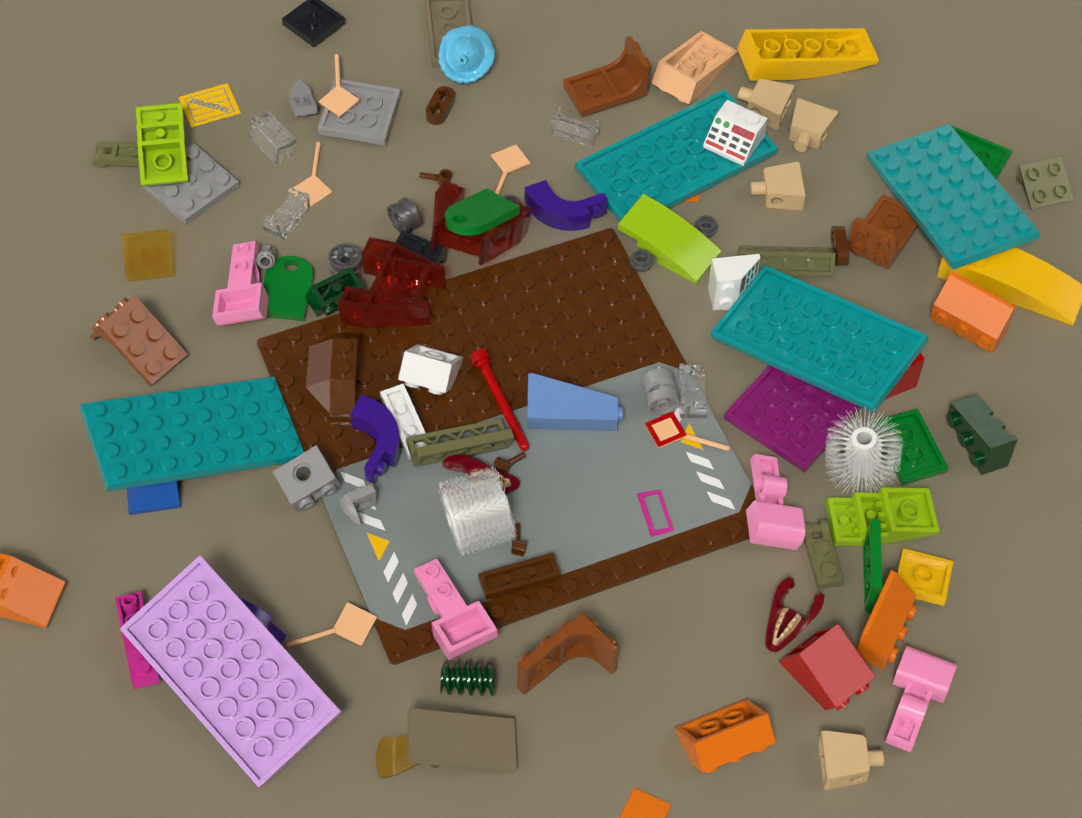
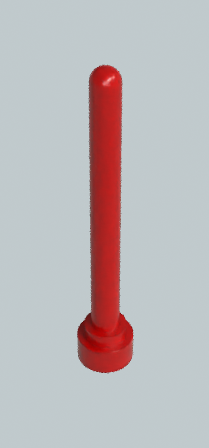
[469,348,529,451]

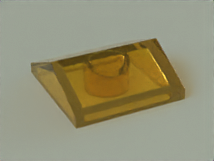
[121,229,175,282]

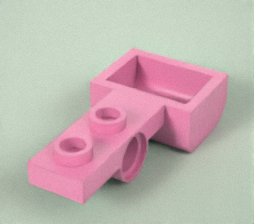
[212,241,269,326]
[746,454,805,550]
[414,559,498,660]
[885,646,957,753]

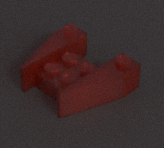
[430,182,531,265]
[338,237,446,328]

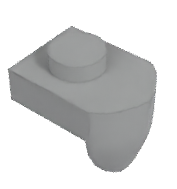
[289,79,317,117]
[339,484,377,525]

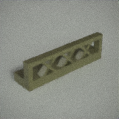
[738,246,836,277]
[406,418,514,467]

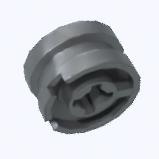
[387,197,421,233]
[329,243,362,276]

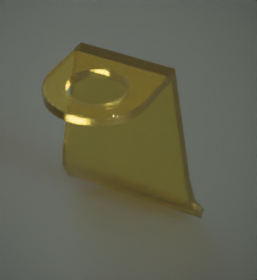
[376,736,440,778]

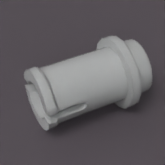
[256,245,276,269]

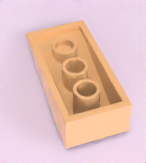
[652,31,738,104]

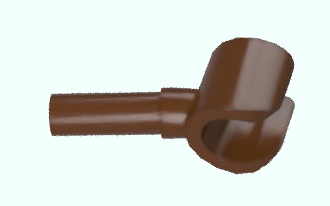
[419,169,452,187]
[493,452,526,473]
[511,523,527,557]

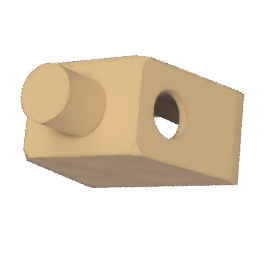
[737,79,795,130]
[789,98,838,152]
[750,162,806,211]
[818,731,884,790]

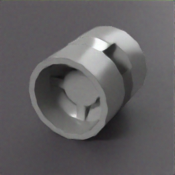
[642,368,680,415]

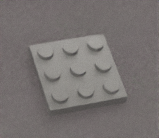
[318,78,401,146]
[140,143,240,225]

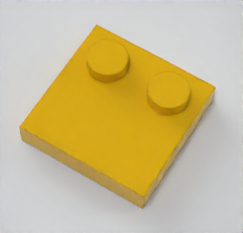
[897,548,954,606]

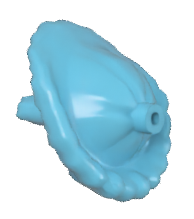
[438,25,495,84]

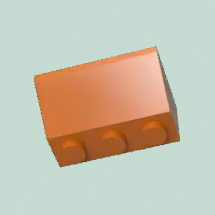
[930,271,1016,353]
[857,570,918,670]
[674,698,776,773]

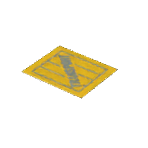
[178,83,241,128]

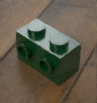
[305,267,363,317]

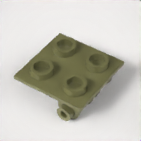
[1016,156,1074,210]

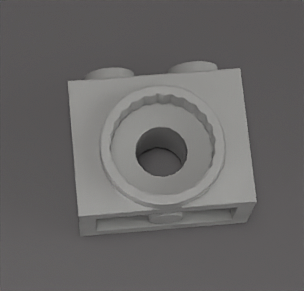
[273,445,341,512]

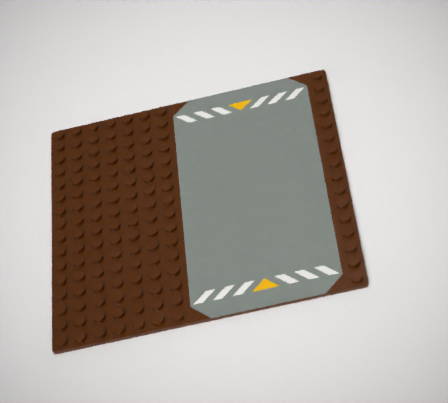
[257,228,756,665]

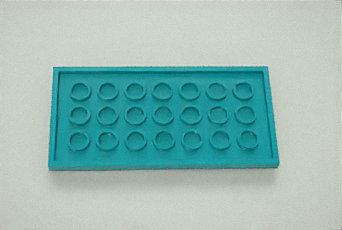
[575,89,778,222]
[867,124,1040,270]
[710,265,929,413]
[80,377,304,492]

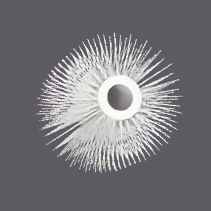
[825,406,902,495]
[439,467,517,556]

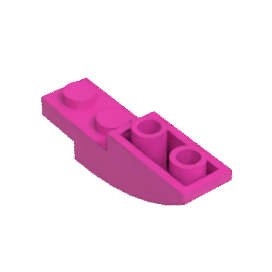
[115,591,160,690]

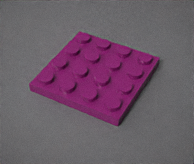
[724,365,861,473]

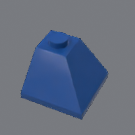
[127,481,181,515]

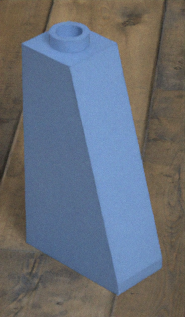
[527,373,623,431]

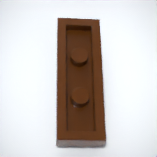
[478,553,561,601]

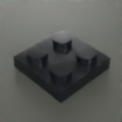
[282,0,345,47]

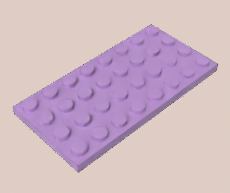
[119,555,343,788]

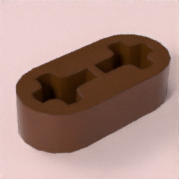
[426,86,455,125]
[831,226,849,266]

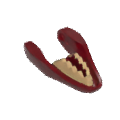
[440,455,520,499]
[765,577,825,652]

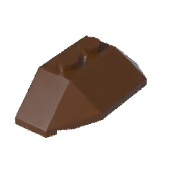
[306,333,360,417]

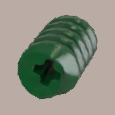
[440,661,495,696]

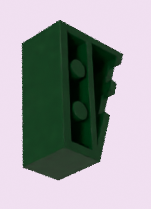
[947,394,1018,475]

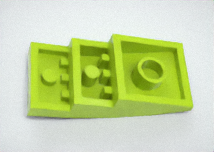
[135,103,188,187]
[618,194,721,284]
[824,487,940,546]

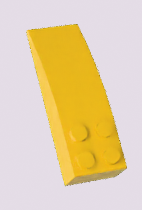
[737,28,879,81]
[937,247,1082,326]

